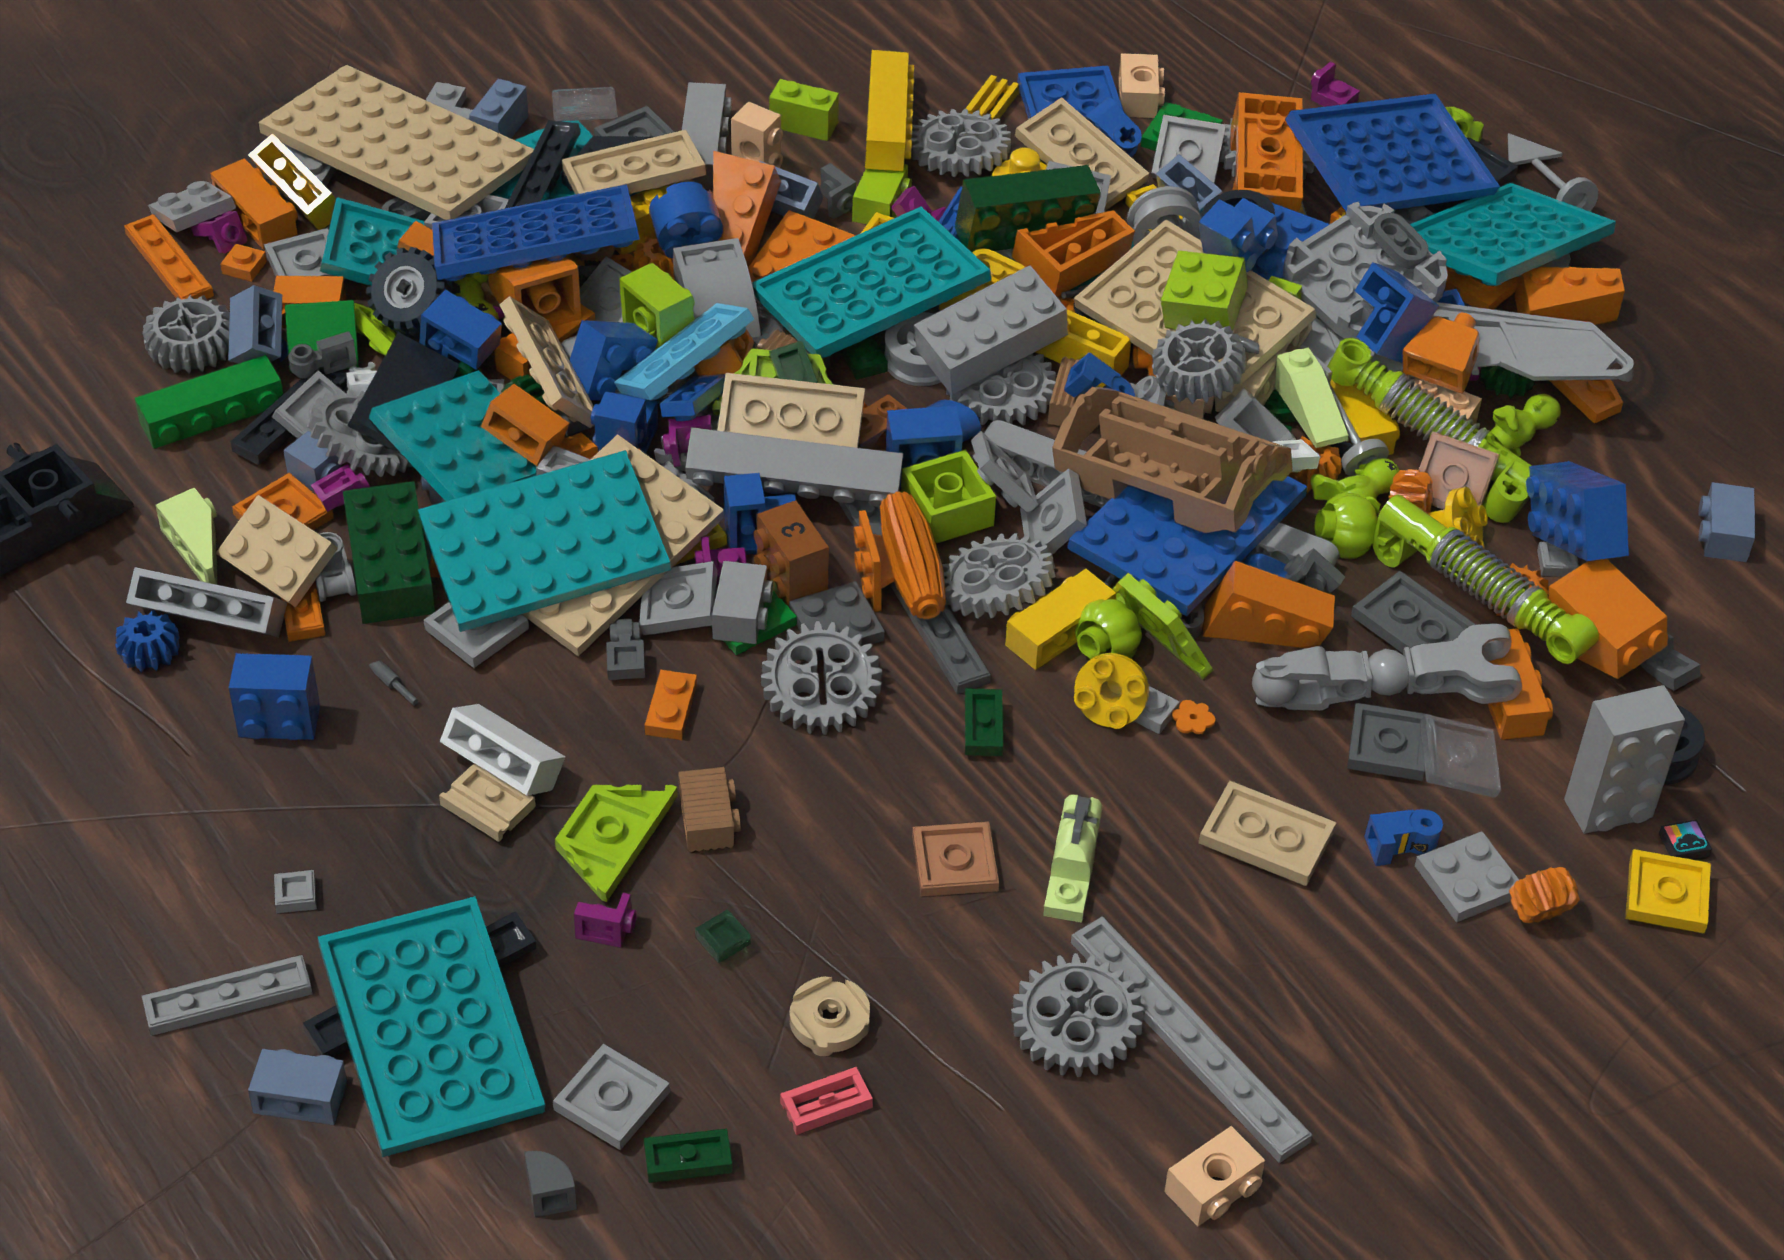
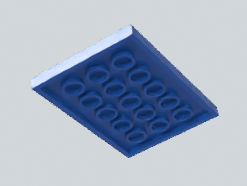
[1285,94,1500,211]
[432,184,640,281]
[1068,476,1307,616]

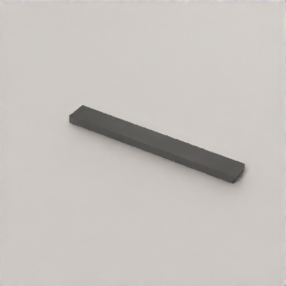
[838,500,991,694]

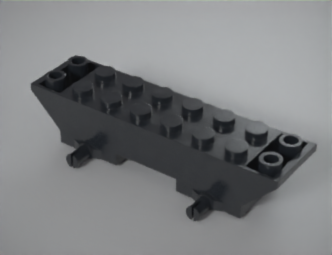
[0,443,134,576]

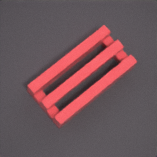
[780,1067,873,1135]

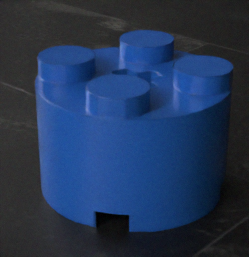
[649,182,723,258]

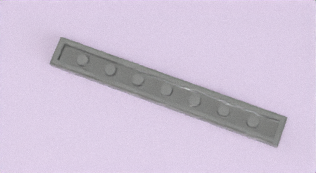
[1071,916,1312,1163]

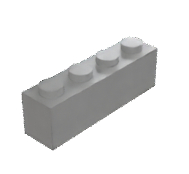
[682,82,732,189]
[126,567,287,638]

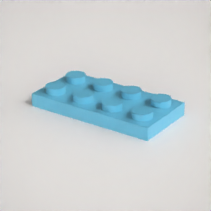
[614,303,755,400]

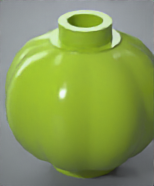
[1315,493,1378,559]
[1075,599,1142,659]

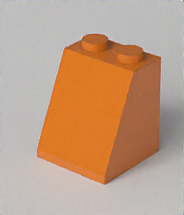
[488,256,582,327]
[1549,559,1668,679]

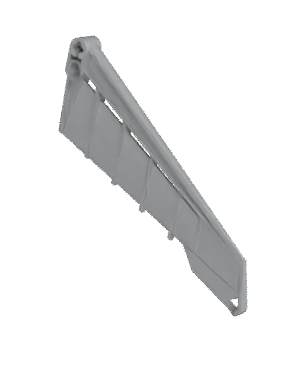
[1300,302,1634,382]

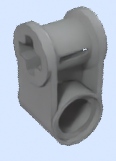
[315,532,356,602]

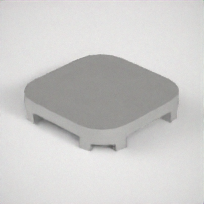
[1283,201,1448,341]

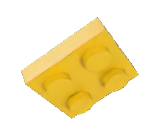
[1625,849,1711,933]

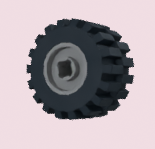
[366,247,461,339]

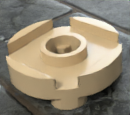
[790,977,870,1056]

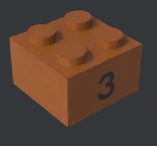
[754,500,829,607]

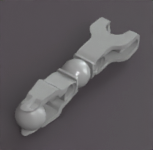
[1252,624,1522,710]

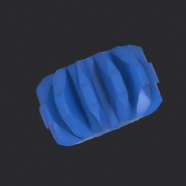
[115,610,180,673]

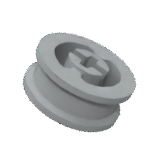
[1127,186,1201,246]
[884,312,941,386]

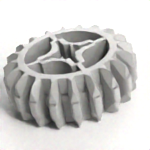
[143,294,230,374]
[1152,318,1246,404]

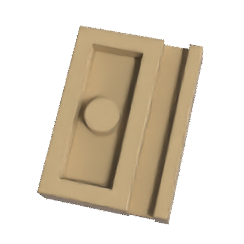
[439,763,536,842]

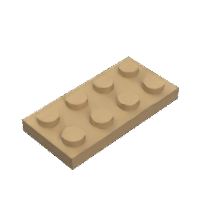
[1015,97,1149,211]
[562,130,706,195]
[499,296,594,428]
[717,373,865,448]

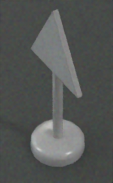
[1507,133,1598,211]
[1300,345,1389,476]

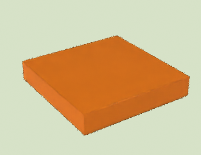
[232,472,334,530]

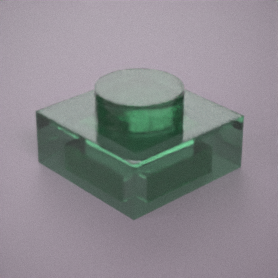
[695,909,751,963]

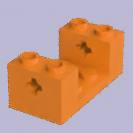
[1230,92,1303,212]

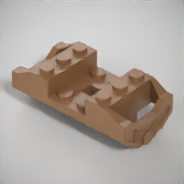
[1052,387,1293,533]

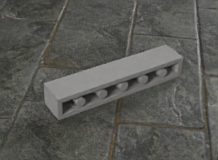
[685,427,903,507]

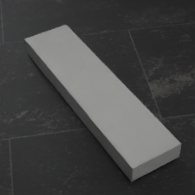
[142,955,312,1036]

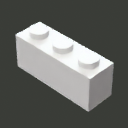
[440,704,565,796]

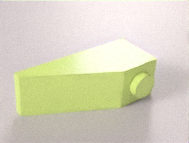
[1275,347,1348,448]
[156,488,217,585]

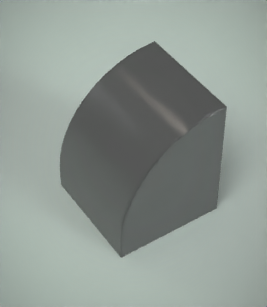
[524,1151,577,1217]

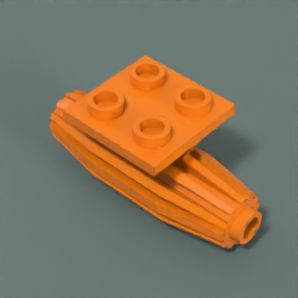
[853,491,946,619]

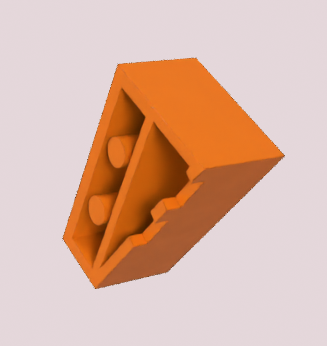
[713,151,781,267]
[1012,210,1135,297]
[1515,266,1625,325]
[1203,561,1335,648]

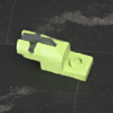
[1043,795,1103,923]

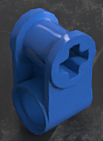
[1085,97,1142,157]

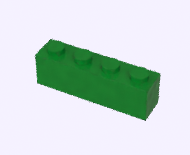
[134,355,283,449]

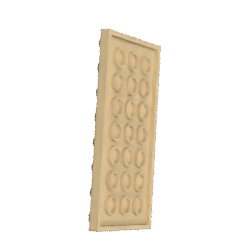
[259,65,534,220]

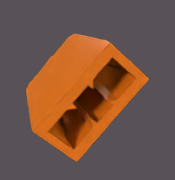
[1403,312,1479,394]

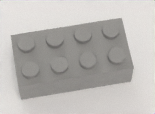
[914,265,1068,395]
[1564,685,1685,834]

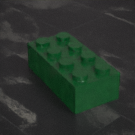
[954,165,1101,252]
[343,481,435,624]

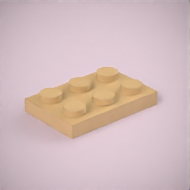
[216,495,338,607]
[1199,781,1336,886]

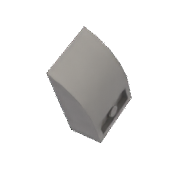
[673,238,761,338]

